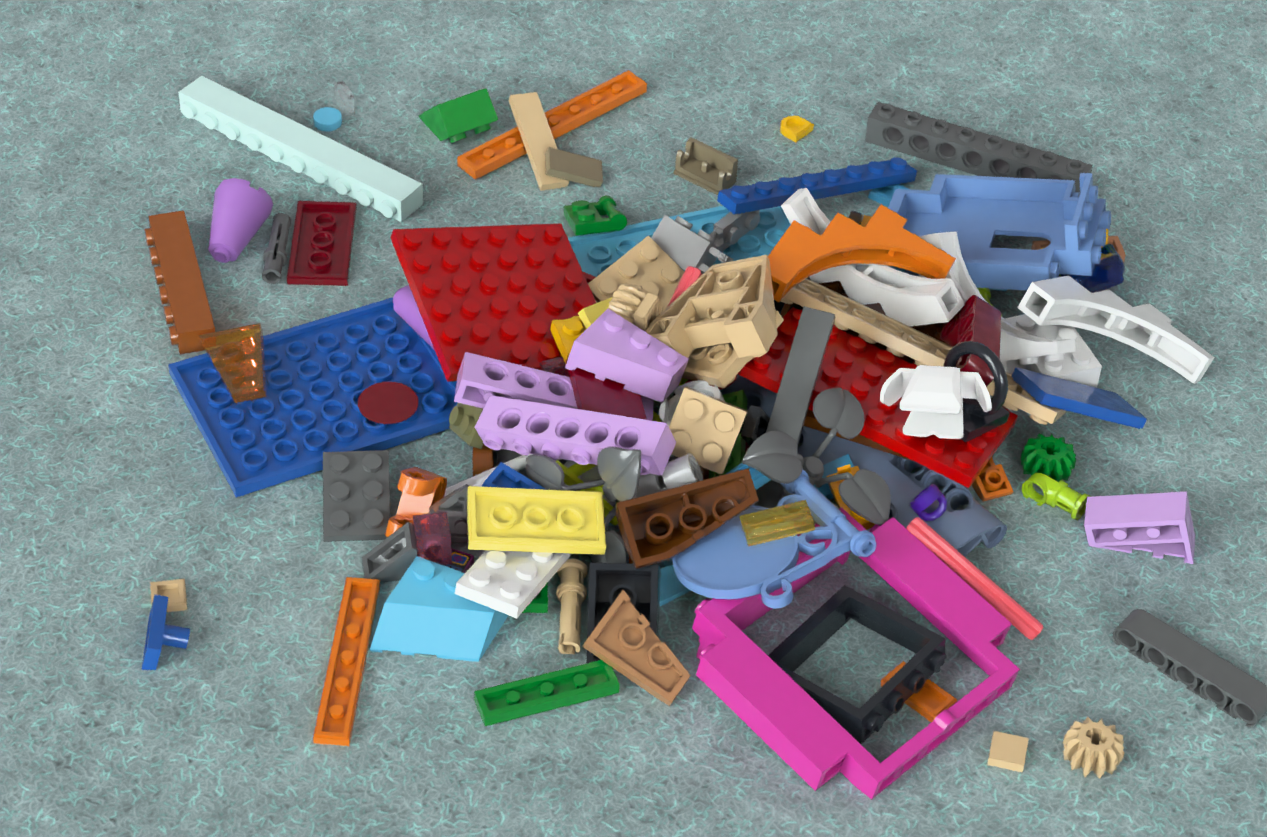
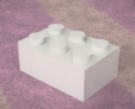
[1005,314,1102,388]

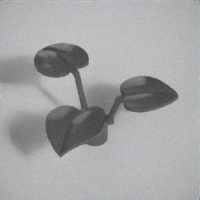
[742,388,891,526]
[526,447,641,564]

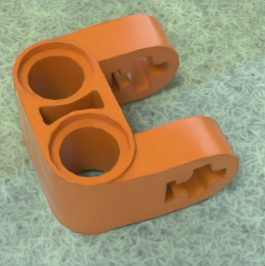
[385,467,447,542]

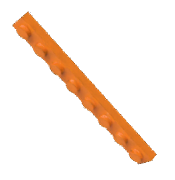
[457,70,647,180]

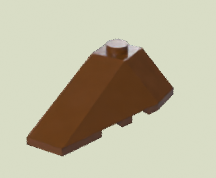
[616,468,759,569]

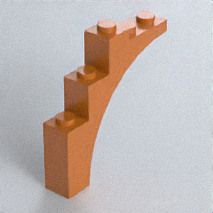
[768,204,956,302]

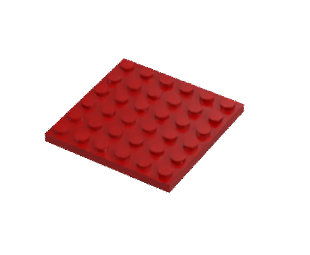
[390,223,596,382]

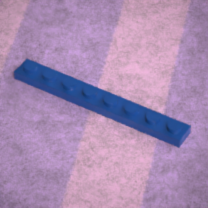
[717,157,917,215]

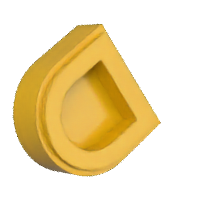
[780,116,814,142]

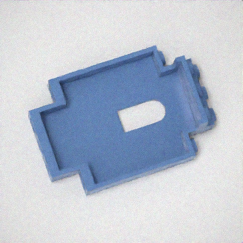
[888,173,1111,291]

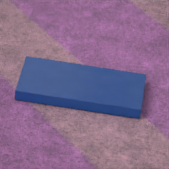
[1011,367,1147,429]

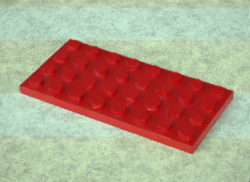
[738,307,1018,488]

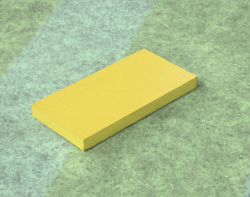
[467,486,606,555]

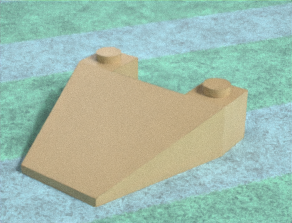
[645,255,778,358]

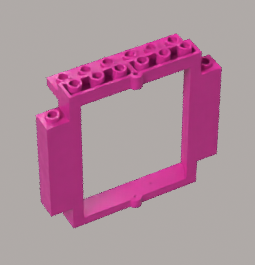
[692,507,1020,800]

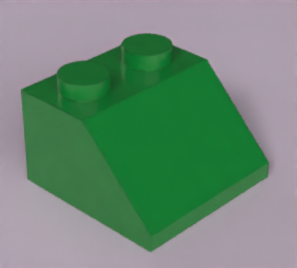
[418,88,498,143]

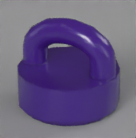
[909,484,947,521]

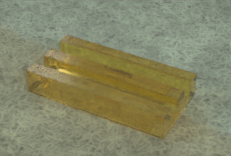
[739,500,815,546]

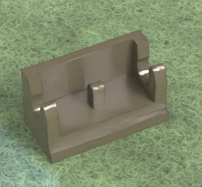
[673,137,738,195]

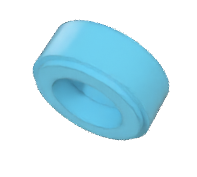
[313,107,342,131]

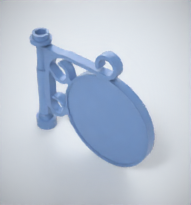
[672,469,877,609]

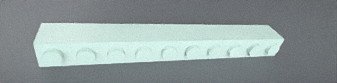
[179,76,423,222]

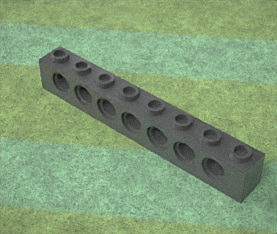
[865,102,1093,192]

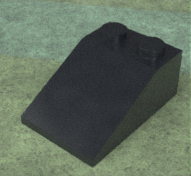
[586,563,661,663]

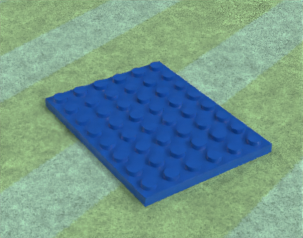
[168,297,458,497]

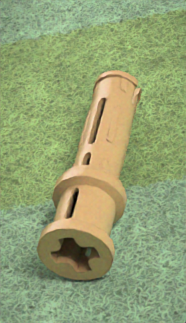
[556,559,588,654]

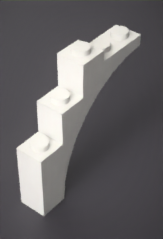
[781,188,965,327]
[919,232,1076,374]
[1017,276,1215,384]

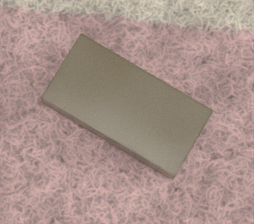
[545,147,603,187]

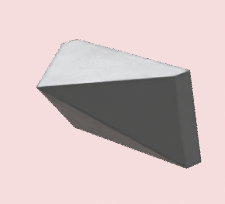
[362,522,417,583]

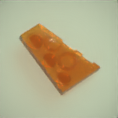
[199,323,266,403]

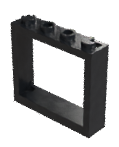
[768,585,947,744]

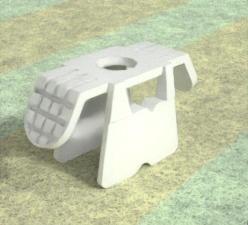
[880,365,992,439]

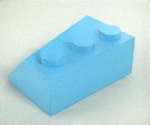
[370,556,508,662]

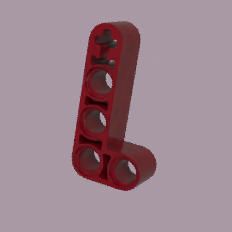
[940,295,1001,387]

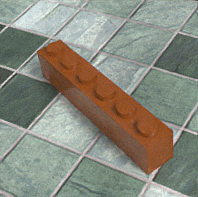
[144,210,217,354]

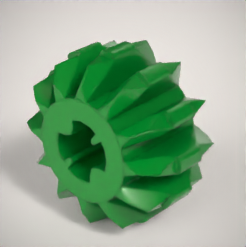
[1020,433,1076,482]

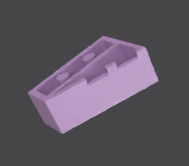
[565,309,689,403]
[1084,492,1195,564]

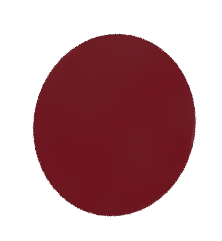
[358,382,419,424]

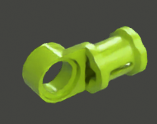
[1022,473,1091,521]

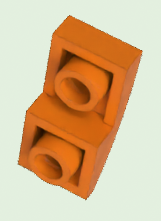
[972,457,1013,501]

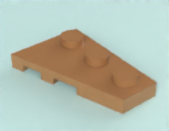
[583,589,691,706]

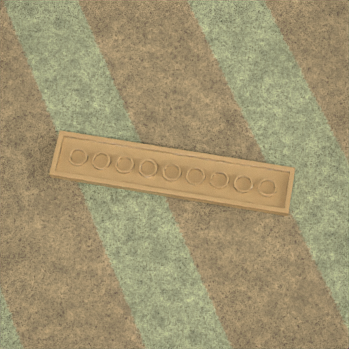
[781,278,1066,425]

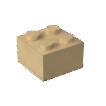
[669,387,748,474]

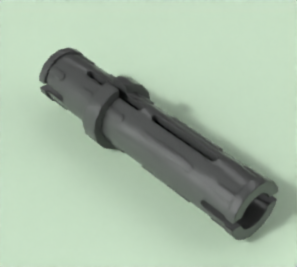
[262,213,292,284]

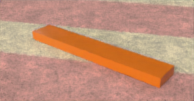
[313,577,381,746]

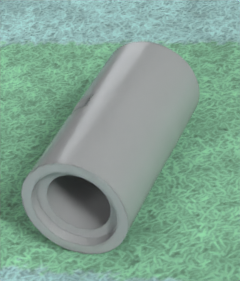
[633,453,703,499]

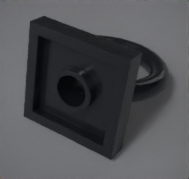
[944,341,1010,443]

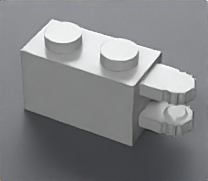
[651,215,734,274]

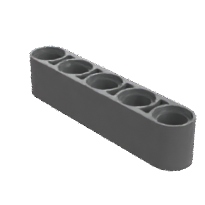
[1112,609,1267,727]

